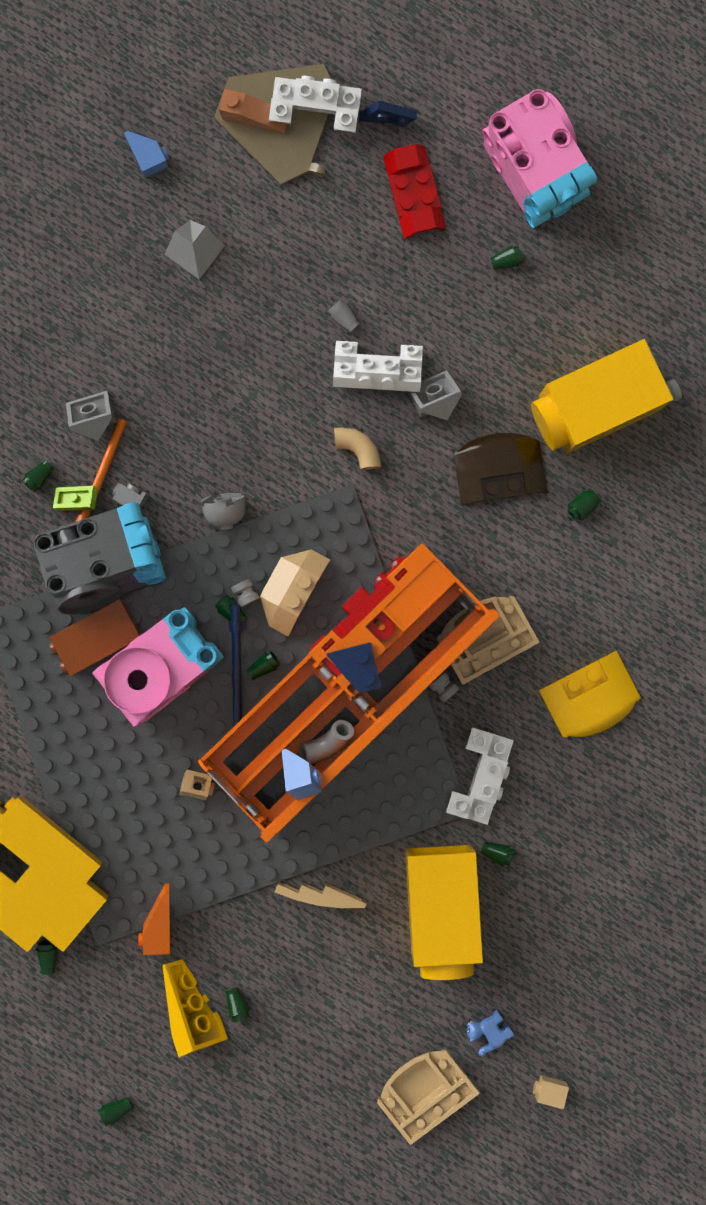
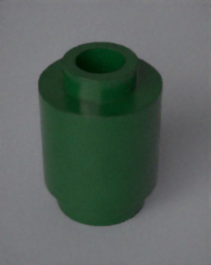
[568,489,601,521]

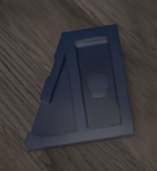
[359,100,417,126]
[327,643,382,693]

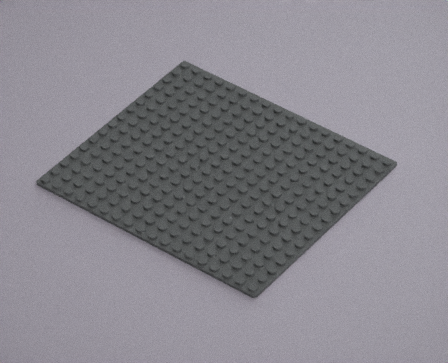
[0,485,463,945]

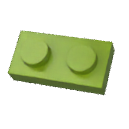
[53,486,98,511]

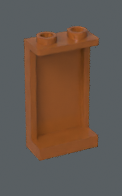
[49,599,141,676]

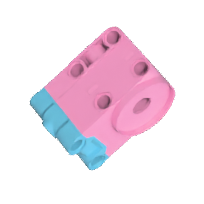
[482,89,597,228]
[92,606,224,727]

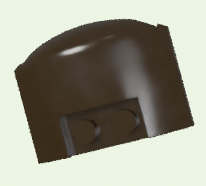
[453,433,547,505]

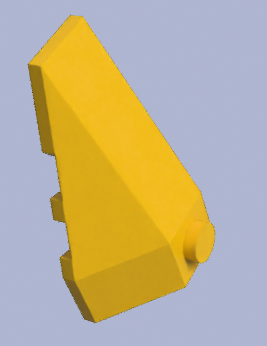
[162,959,228,1057]

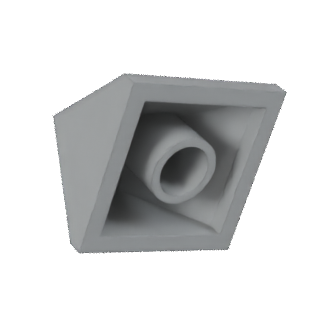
[165,220,225,280]
[409,370,462,420]
[66,391,117,441]

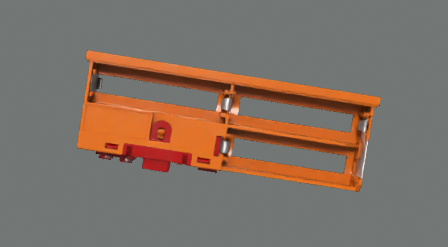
[198,544,501,843]

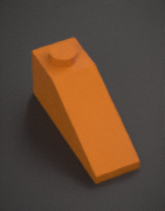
[138,883,170,955]

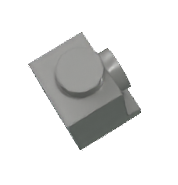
[112,483,149,509]

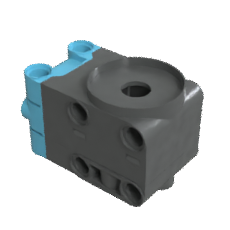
[34,502,166,615]

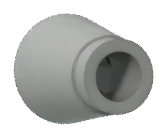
[328,299,359,332]

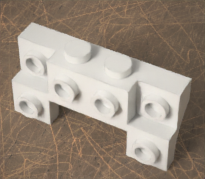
[269,76,362,133]
[333,341,423,392]
[446,727,514,825]

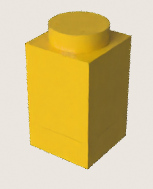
[531,339,674,454]
[405,845,483,980]

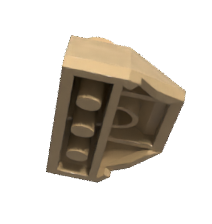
[260,549,330,637]

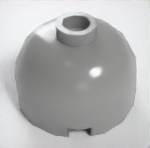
[201,493,246,530]

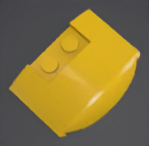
[539,651,641,738]

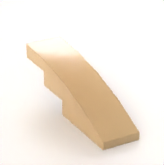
[275,882,367,908]

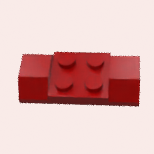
[383,144,446,239]

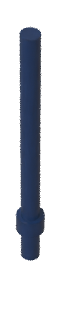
[229,604,243,727]

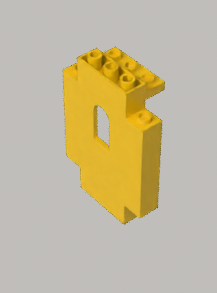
[0,794,109,952]

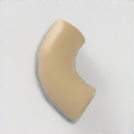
[334,427,382,470]

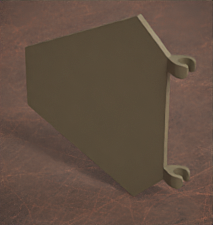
[214,64,331,185]

